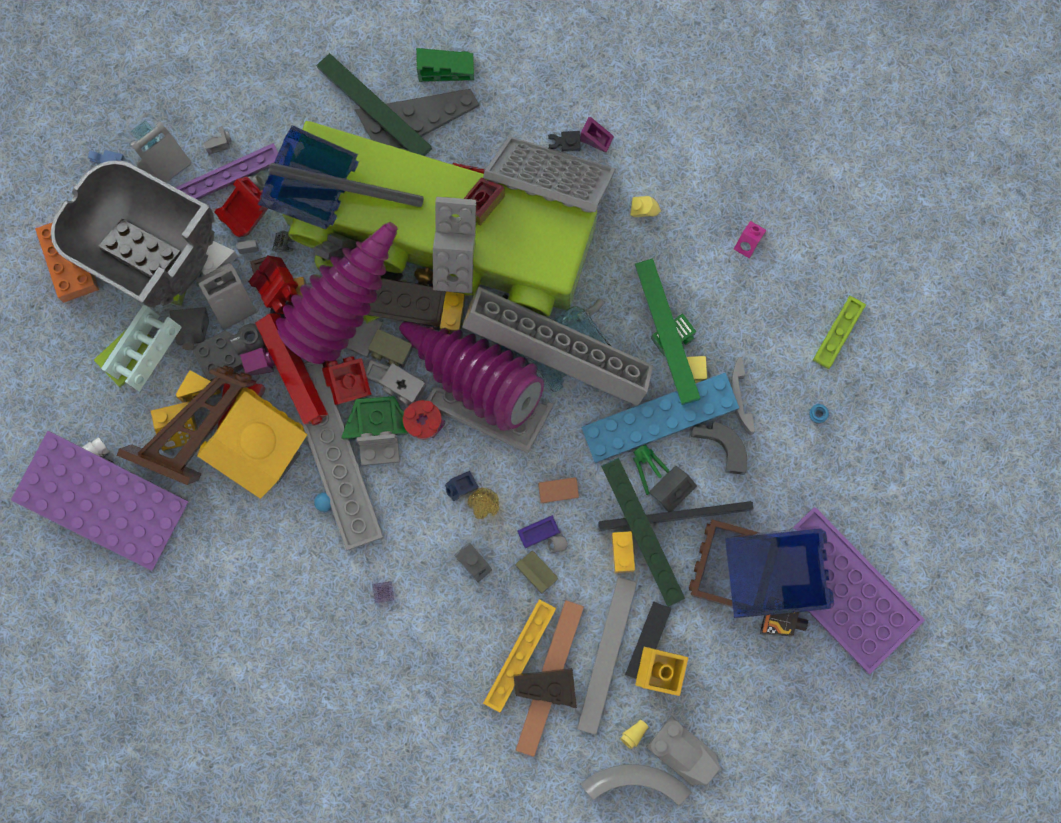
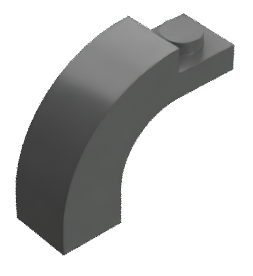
[314,233,357,260]
[691,422,747,475]

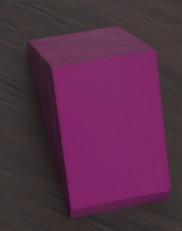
[580,117,614,152]

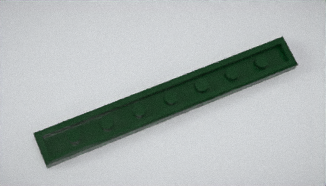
[316,53,432,156]

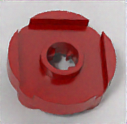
[403,400,442,439]

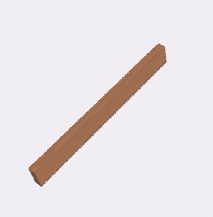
[515,600,584,757]

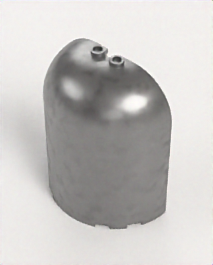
[51,161,215,308]

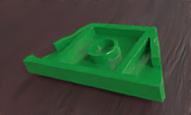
[341,396,409,440]

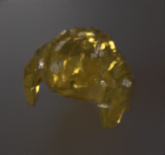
[468,487,499,519]

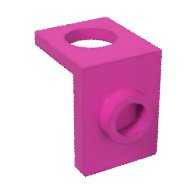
[734,221,766,258]

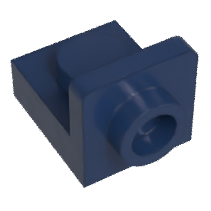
[445,471,479,501]

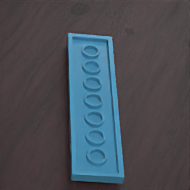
[581,372,739,463]

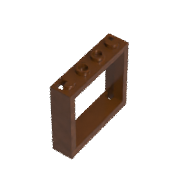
[689,519,781,615]

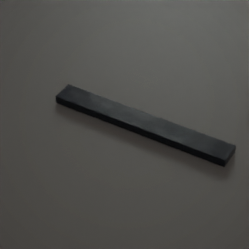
[598,501,754,531]

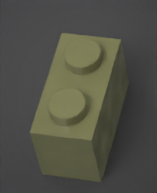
[368,329,413,368]

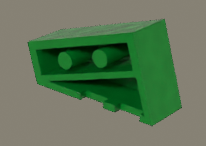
[416,48,474,82]

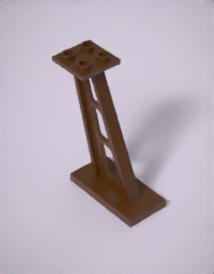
[116,365,257,485]

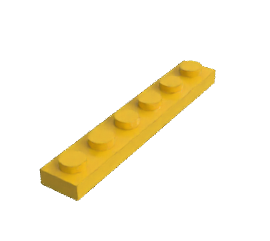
[483,599,556,713]

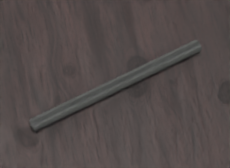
[268,163,424,207]

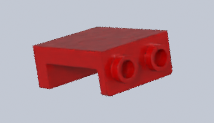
[214,177,273,238]

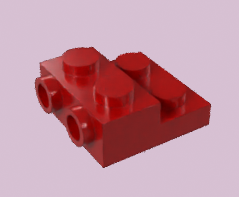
[322,356,371,405]

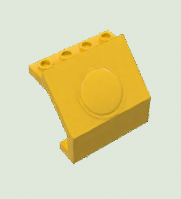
[197,387,308,499]

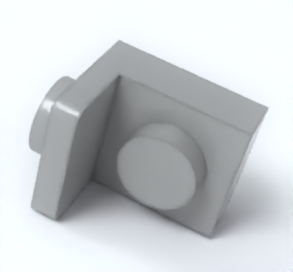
[204,126,231,155]

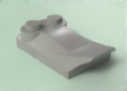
[646,717,721,786]

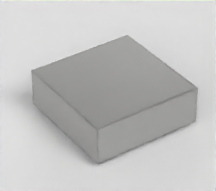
[237,240,259,254]

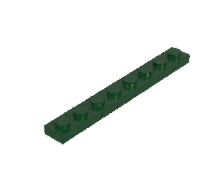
[601,457,685,607]

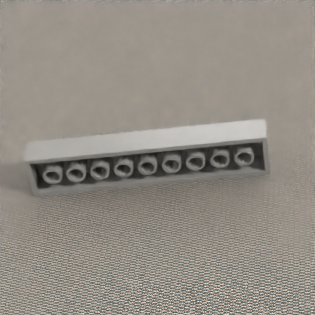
[462,287,653,406]

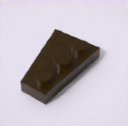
[513,668,577,708]

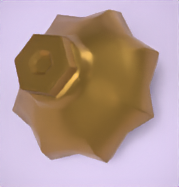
[414,267,433,285]

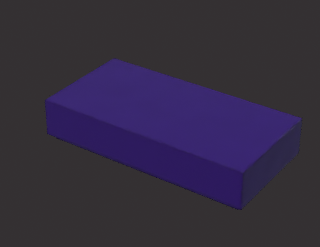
[517,515,560,549]

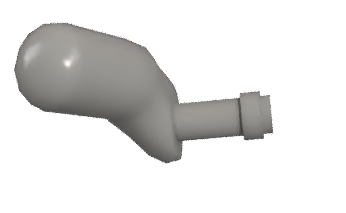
[584,299,604,318]

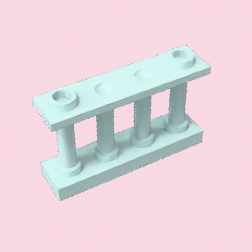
[101,305,182,392]

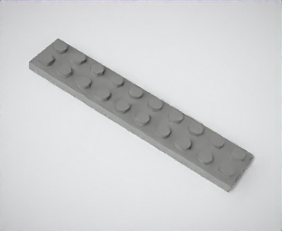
[299,362,383,551]

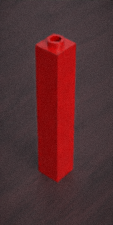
[255,313,328,426]

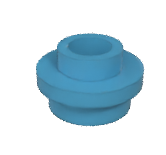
[809,404,829,423]

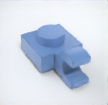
[88,150,124,164]

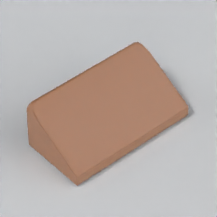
[538,477,579,503]

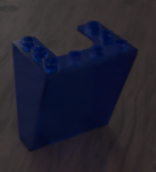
[725,526,834,618]

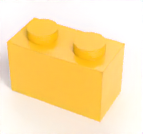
[440,291,465,334]
[611,531,635,573]

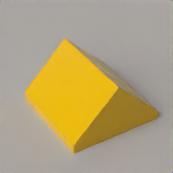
[176,370,221,403]

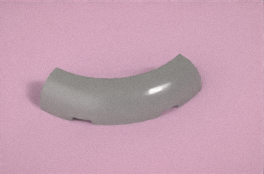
[580,764,692,806]

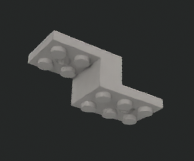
[433,197,476,293]

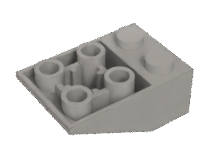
[196,262,256,330]

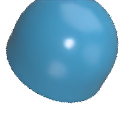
[314,492,332,512]

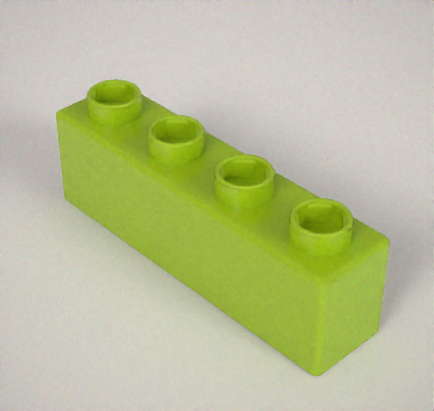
[277,121,597,318]

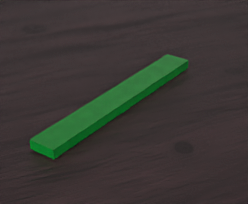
[635,258,700,405]

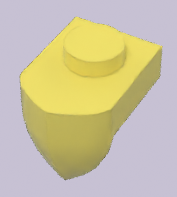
[630,196,661,217]

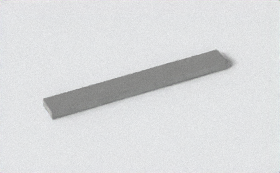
[577,577,637,735]

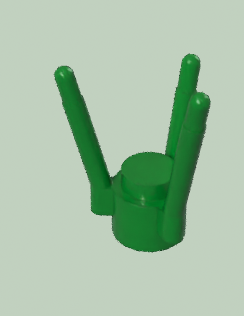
[633,445,669,495]

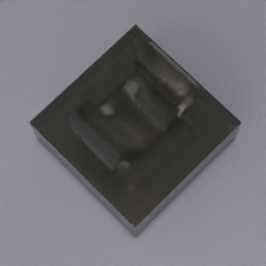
[272,230,295,253]

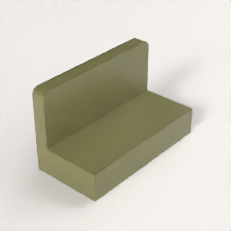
[515,551,558,594]

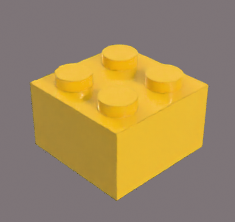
[635,647,689,696]

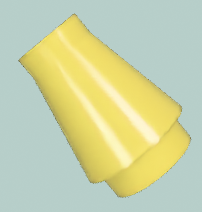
[620,719,649,749]

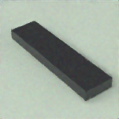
[625,601,672,679]

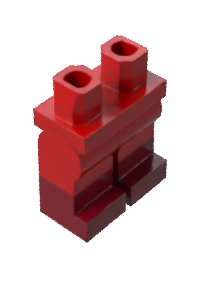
[248,255,298,314]

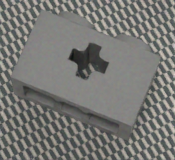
[380,363,426,405]

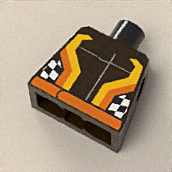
[760,596,808,636]

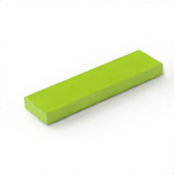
[813,296,866,369]

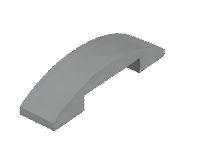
[731,357,755,435]

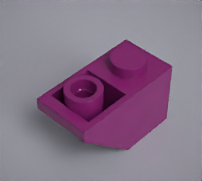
[240,348,275,376]

